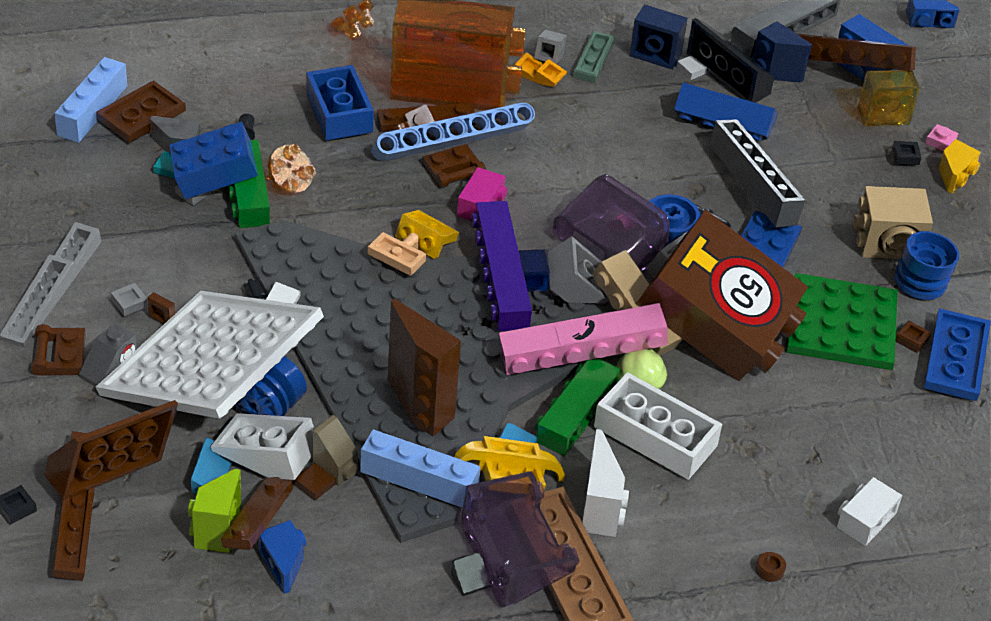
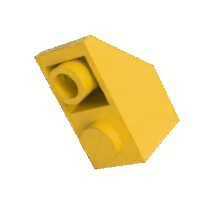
[938,139,981,194]

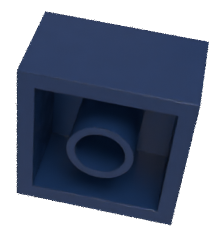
[629,4,688,70]

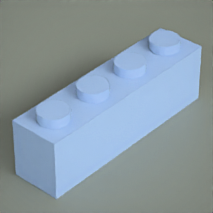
[55,57,127,143]
[360,429,480,509]

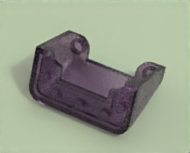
[553,174,670,271]
[462,471,579,607]

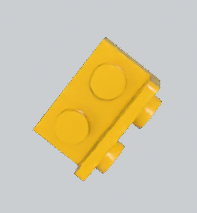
[395,210,459,259]

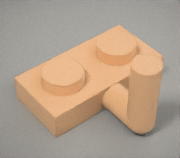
[368,232,426,276]

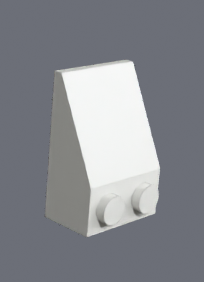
[211,413,314,480]
[582,429,629,537]

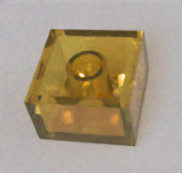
[858,70,920,126]

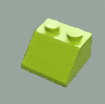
[188,469,242,553]

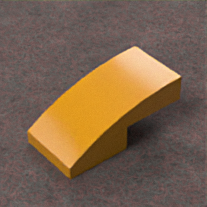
[512,52,567,87]

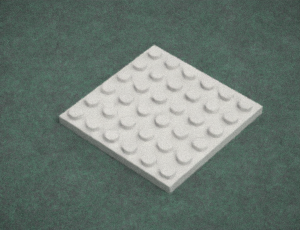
[96,291,324,419]

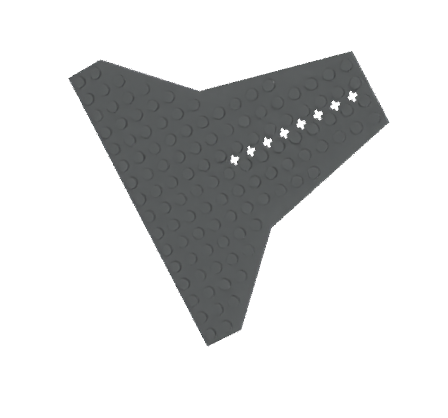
[235,220,653,543]

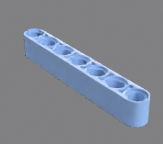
[372,103,535,161]

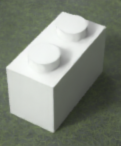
[837,477,902,546]

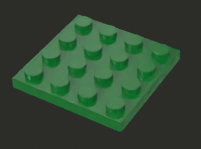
[786,273,898,370]

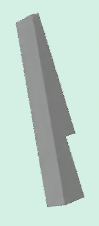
[0,222,102,347]

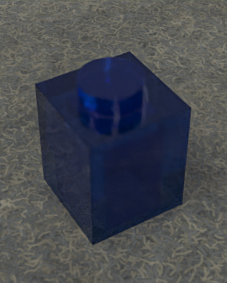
[519,249,550,291]

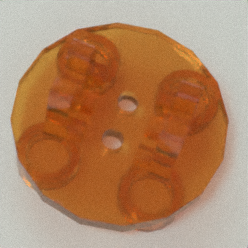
[330,0,375,40]
[267,144,316,194]

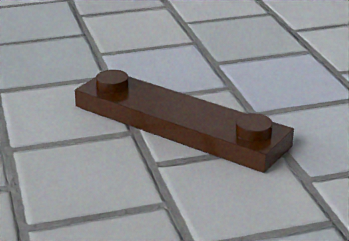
[377,103,476,132]
[221,477,293,550]

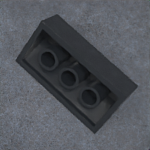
[687,18,774,103]

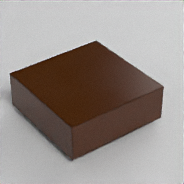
[147,292,175,325]
[896,320,931,353]
[295,463,336,501]

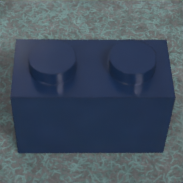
[753,21,812,83]

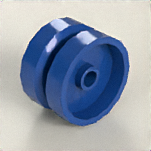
[641,194,700,255]

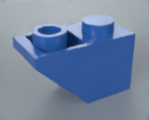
[906,0,959,28]

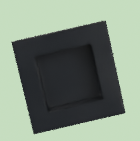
[892,141,922,165]
[0,485,37,524]

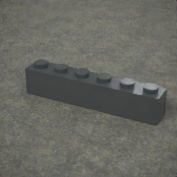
[730,0,841,58]
[709,119,805,227]

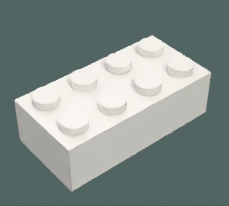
[594,372,722,480]

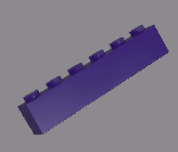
[471,201,532,331]

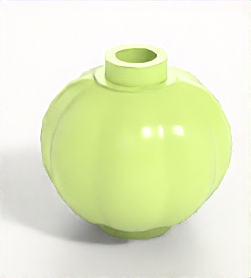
[616,349,667,389]

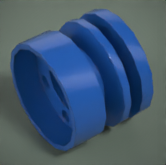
[894,231,959,300]
[235,356,307,416]

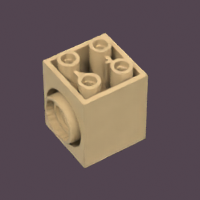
[853,186,933,259]

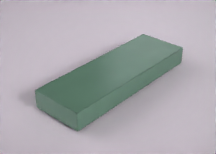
[573,31,615,83]

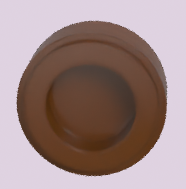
[755,552,786,582]

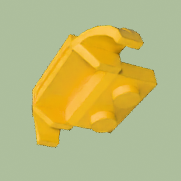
[454,436,565,495]

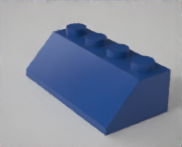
[674,83,778,141]

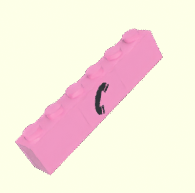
[499,303,668,375]

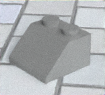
[548,237,609,304]

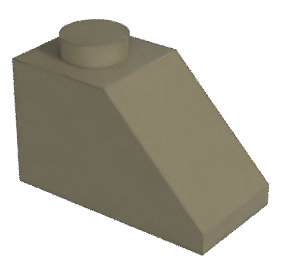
[313,415,358,486]

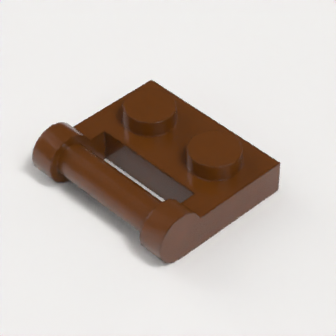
[422,144,486,188]
[31,324,86,376]

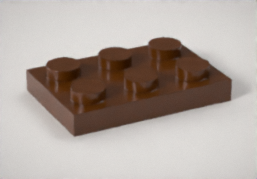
[96,80,186,143]

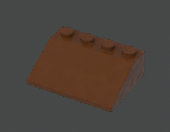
[387,298,461,437]
[44,400,178,500]

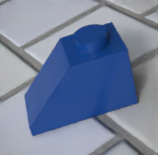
[258,520,306,594]

